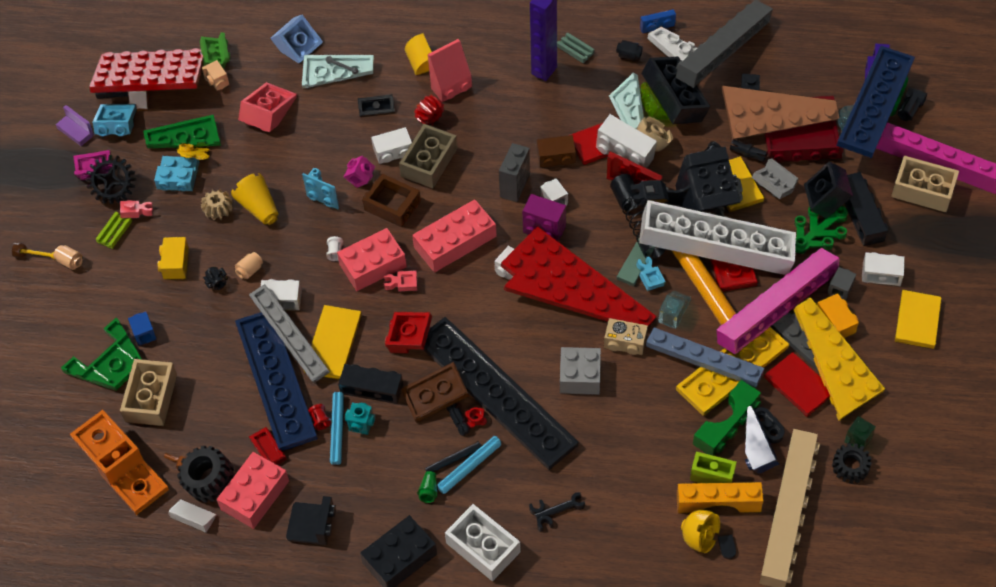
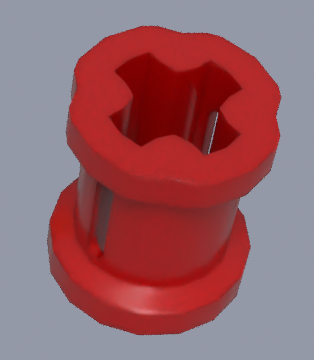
[308,404,331,430]

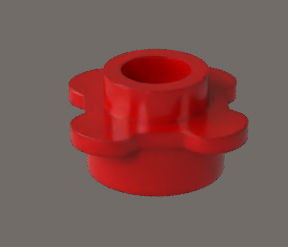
[465,407,487,428]

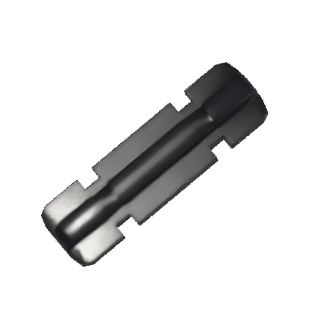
[446,403,470,436]

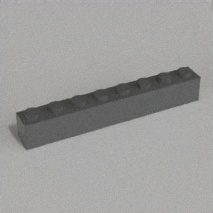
[676,0,773,88]

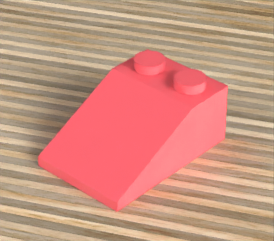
[428,39,472,102]
[238,82,297,132]

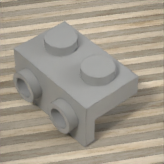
[752,158,799,199]

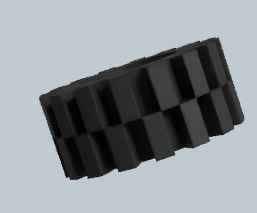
[832,443,872,484]

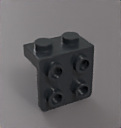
[286,496,336,545]

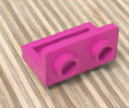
[73,150,112,180]

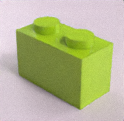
[690,451,737,483]

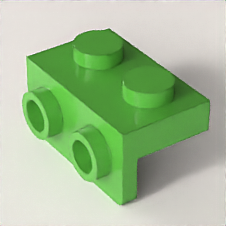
[200,32,230,69]

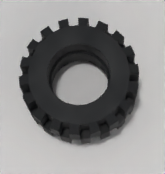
[177,446,235,502]

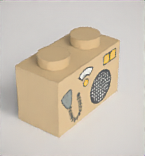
[604,318,648,355]

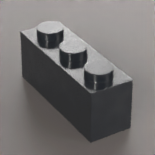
[338,364,403,404]

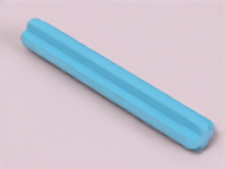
[330,392,344,465]
[437,436,501,494]

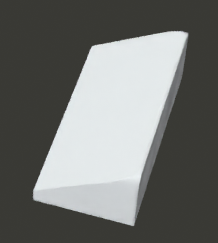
[168,499,217,533]

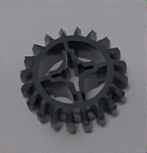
[86,155,136,204]

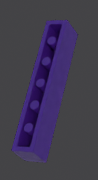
[530,0,557,81]

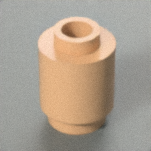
[54,245,83,270]
[235,252,263,279]

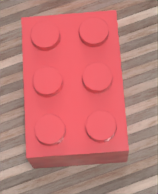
[337,228,407,291]
[217,452,289,529]

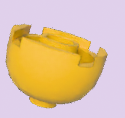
[681,510,720,553]

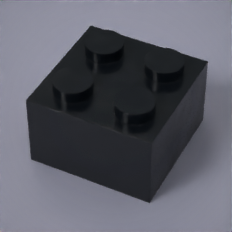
[804,161,853,218]

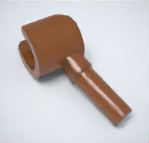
[164,453,185,469]

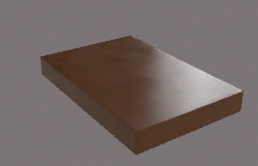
[401,362,470,423]

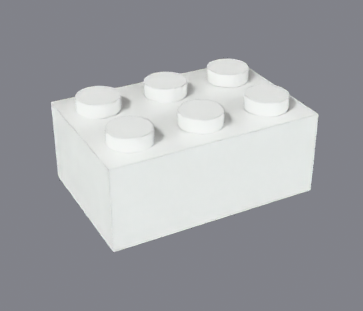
[596,114,657,168]
[445,504,521,582]

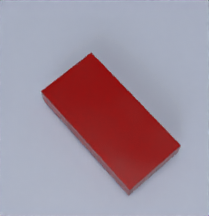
[249,427,287,465]

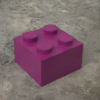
[522,194,566,242]

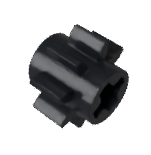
[203,267,228,290]

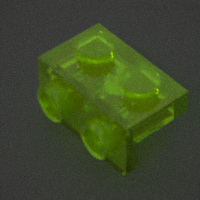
[640,82,669,120]

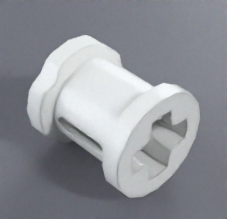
[326,236,343,261]

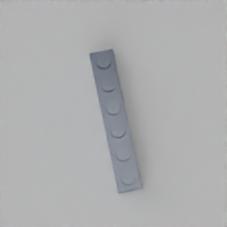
[646,327,764,387]

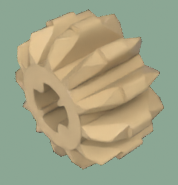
[201,189,233,220]

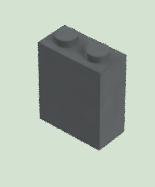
[499,143,530,202]

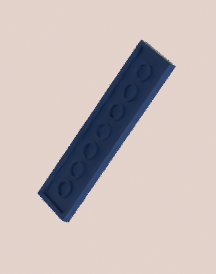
[836,46,915,158]
[235,312,318,451]

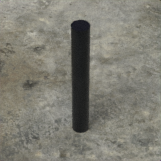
[424,441,481,472]

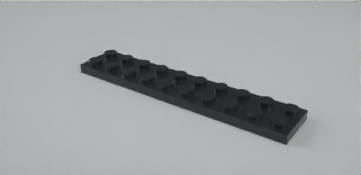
[424,317,579,470]

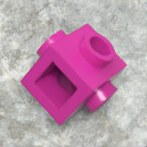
[344,156,375,188]

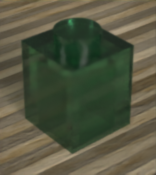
[844,416,876,449]

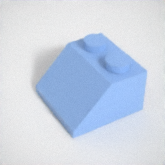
[270,15,323,63]

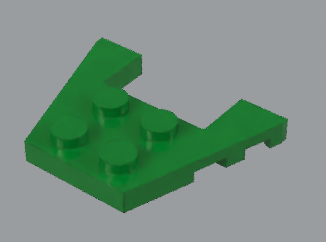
[61,318,142,391]

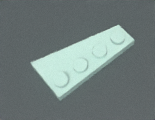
[302,55,374,89]

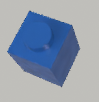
[128,312,157,346]

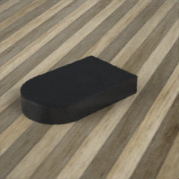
[718,535,736,559]

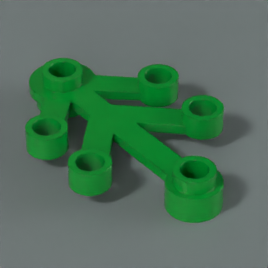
[794,206,848,254]

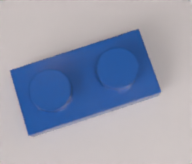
[640,9,676,33]

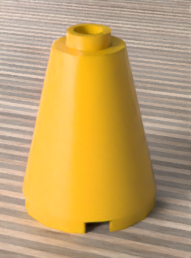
[231,173,279,225]

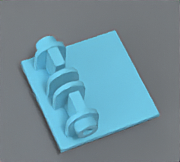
[302,168,339,209]

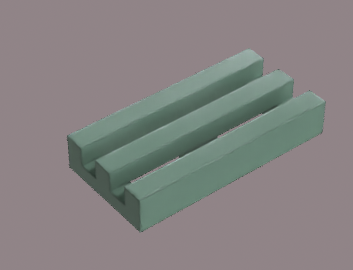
[557,33,595,63]

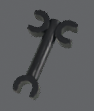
[529,492,585,532]

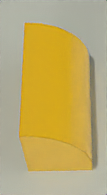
[405,33,432,75]

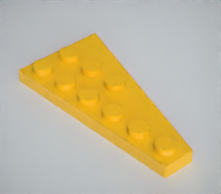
[794,297,885,421]

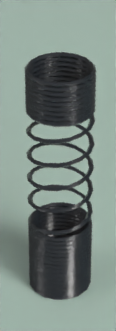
[610,174,666,259]

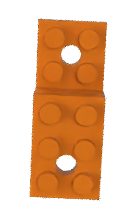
[70,410,169,515]

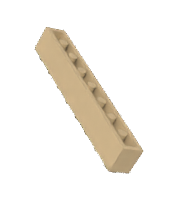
[759,429,820,587]

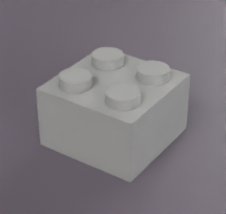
[560,347,601,394]

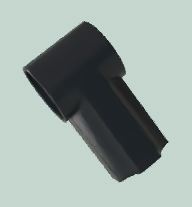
[897,86,928,122]

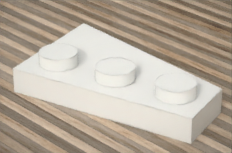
[647,27,697,60]

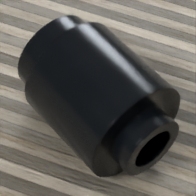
[616,40,643,61]

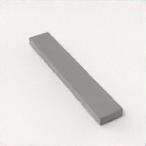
[249,284,330,384]

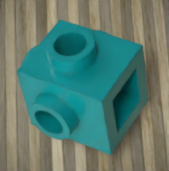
[345,402,375,435]

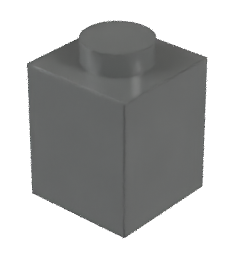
[827,267,857,301]

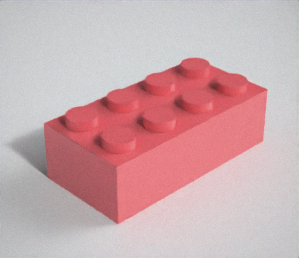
[412,199,497,273]

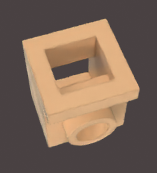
[202,60,229,91]

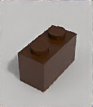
[537,135,576,168]

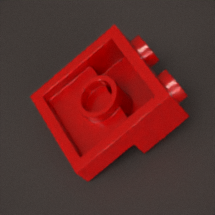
[385,312,432,353]

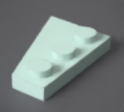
[609,73,644,129]

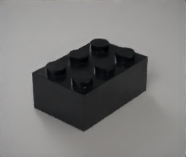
[360,515,437,587]

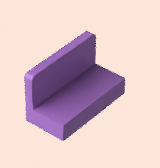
[56,105,94,146]

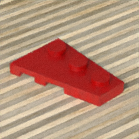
[607,151,662,184]

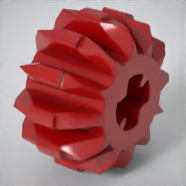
[414,95,445,125]

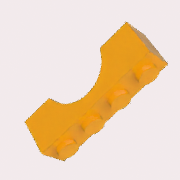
[677,482,763,513]

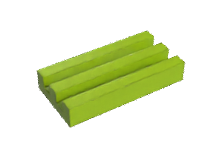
[96,212,132,249]

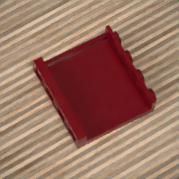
[764,96,844,163]

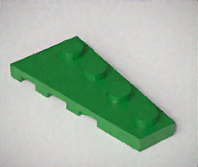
[143,114,221,149]

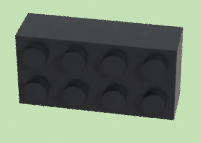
[641,56,710,124]

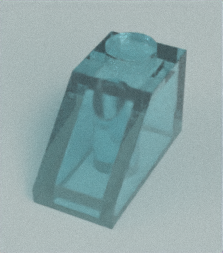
[658,291,691,329]

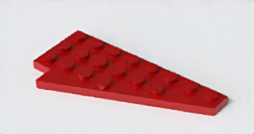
[501,226,657,328]

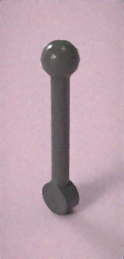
[326,56,358,74]

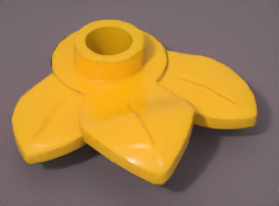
[177,144,210,160]

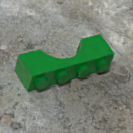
[693,380,761,456]

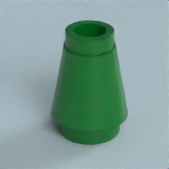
[417,471,438,503]

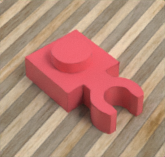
[120,200,152,218]
[384,271,417,292]

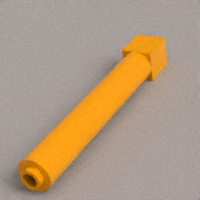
[671,250,736,325]

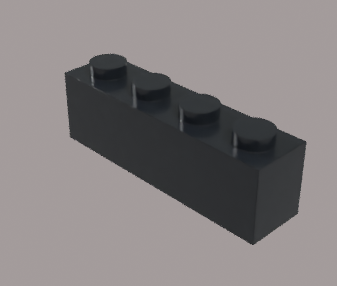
[844,172,889,246]

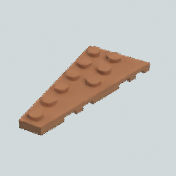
[721,86,839,139]

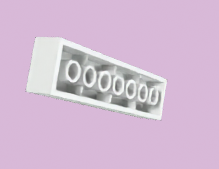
[639,200,796,275]

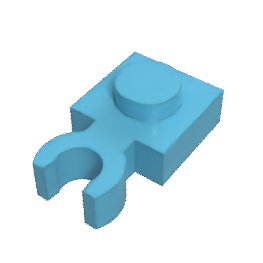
[636,256,666,291]

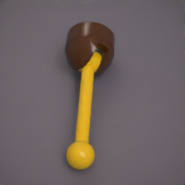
[12,242,55,259]

